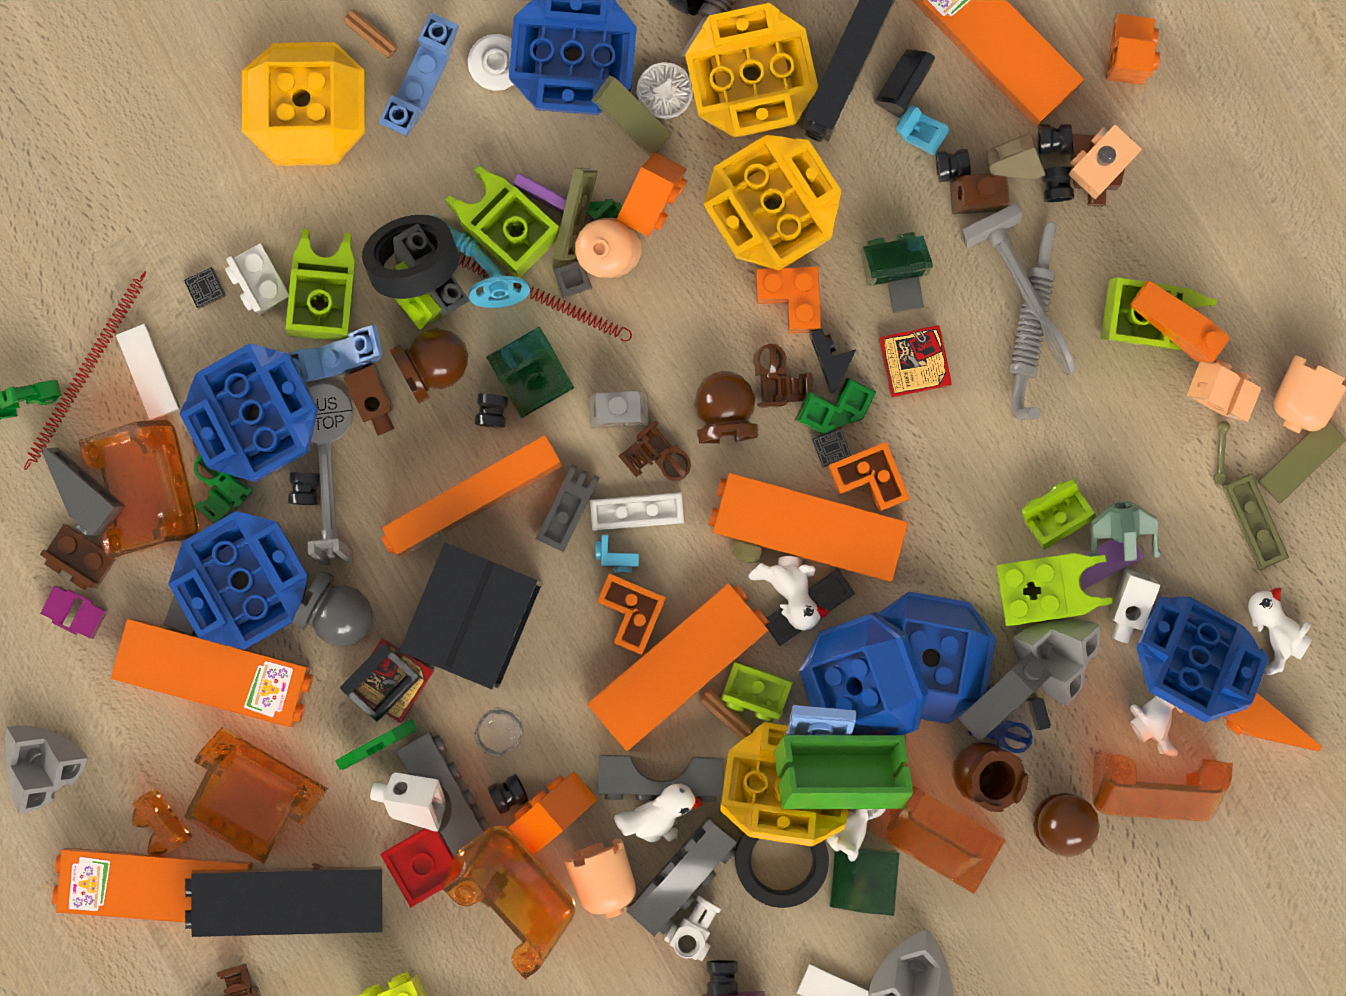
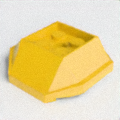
[685,3,818,137]
[242,42,366,166]
[703,135,842,270]
[720,722,848,846]

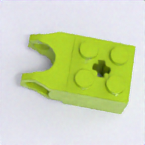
[445,166,559,278]
[286,229,355,341]
[1100,277,1217,350]
[996,553,1113,626]

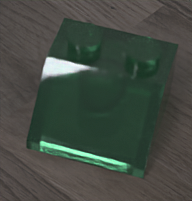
[861,232,933,287]
[486,326,574,419]
[830,847,900,916]

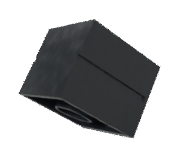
[399,542,543,690]

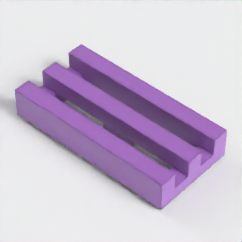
[513,174,567,214]

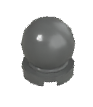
[293,571,373,646]

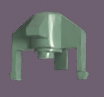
[1089,501,1161,561]

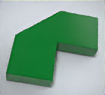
[795,378,876,434]
[335,719,418,770]

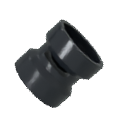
[1038,124,1072,155]
[936,149,971,183]
[1042,167,1075,203]
[474,393,508,428]
[288,472,320,505]
[488,774,529,814]
[707,960,738,995]

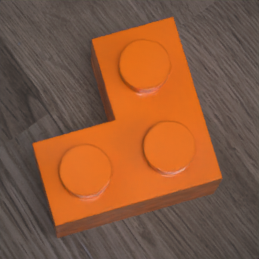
[1106,14,1160,85]
[616,152,688,237]
[756,267,821,334]
[827,442,910,512]
[597,574,666,655]
[507,772,598,857]

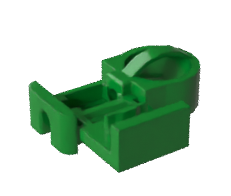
[0,380,62,420]
[193,455,253,524]

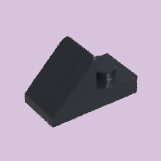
[809,329,856,393]

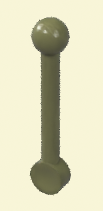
[1213,421,1230,485]

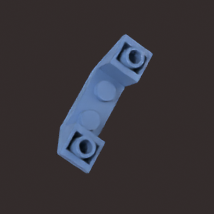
[378,12,459,137]
[288,325,383,383]

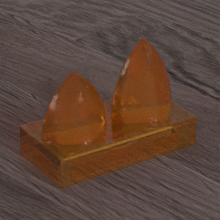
[132,788,193,855]

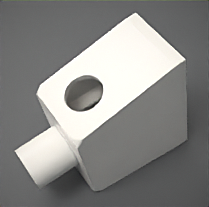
[1109,568,1160,643]
[370,773,448,832]

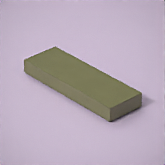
[591,76,672,156]
[553,168,598,260]
[1258,421,1346,504]
[1222,473,1289,570]

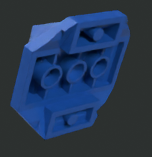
[509,0,637,115]
[179,343,318,482]
[168,511,309,650]
[878,591,996,724]
[1136,597,1269,723]
[799,612,928,735]

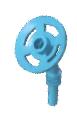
[433,215,530,308]

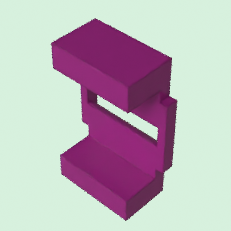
[40,586,107,639]

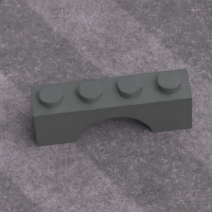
[396,732,492,860]
[598,755,724,802]

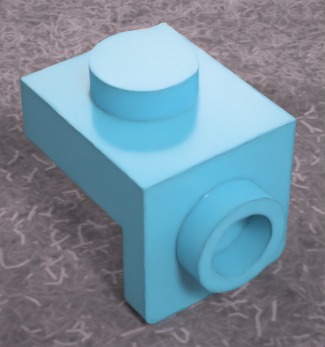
[896,105,950,156]
[595,535,639,573]

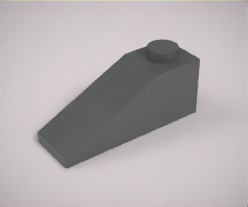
[42,448,125,536]
[959,652,1052,741]

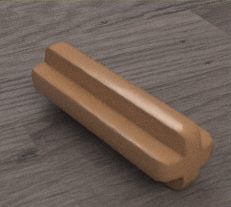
[344,10,398,58]
[700,690,754,739]

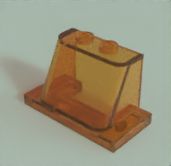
[184,727,328,864]
[866,785,1005,894]

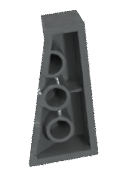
[626,816,737,937]

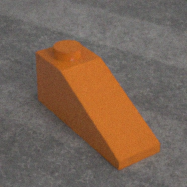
[1130,280,1231,362]
[1223,692,1322,751]

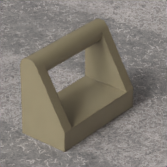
[986,132,1045,180]

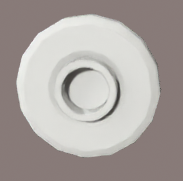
[468,34,513,91]
[636,62,693,120]

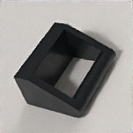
[874,49,935,118]
[340,643,421,722]

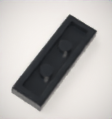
[765,568,855,646]

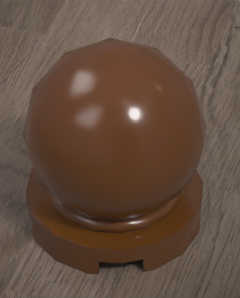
[389,328,468,404]
[694,371,759,444]
[952,742,1029,812]
[1033,793,1100,857]

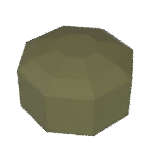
[732,540,763,563]

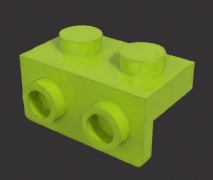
[393,261,442,331]
[1021,479,1096,550]
[722,660,793,722]

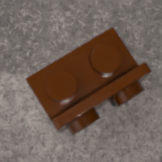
[40,524,117,590]

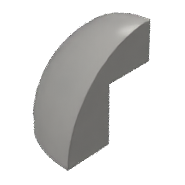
[1013,619,1100,706]
[5,726,88,814]
[868,930,954,996]

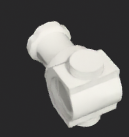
[664,895,722,962]

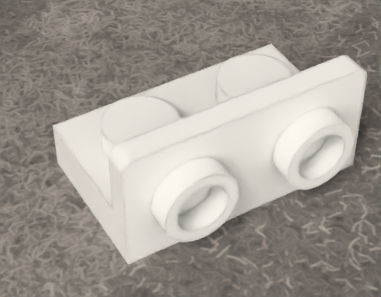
[225,243,289,316]

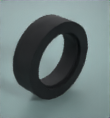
[362,215,459,299]
[735,832,829,908]

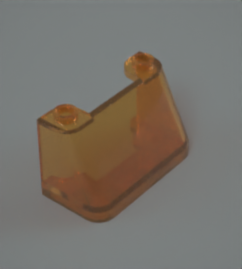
[78,420,199,560]
[1092,751,1233,821]
[443,825,576,979]

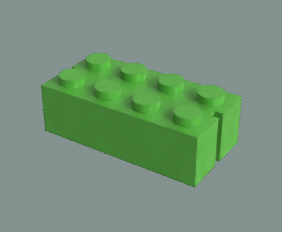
[774,735,913,809]

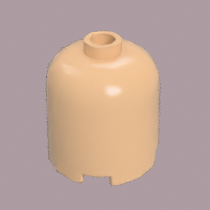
[575,218,641,278]
[1273,355,1346,434]
[564,839,636,918]

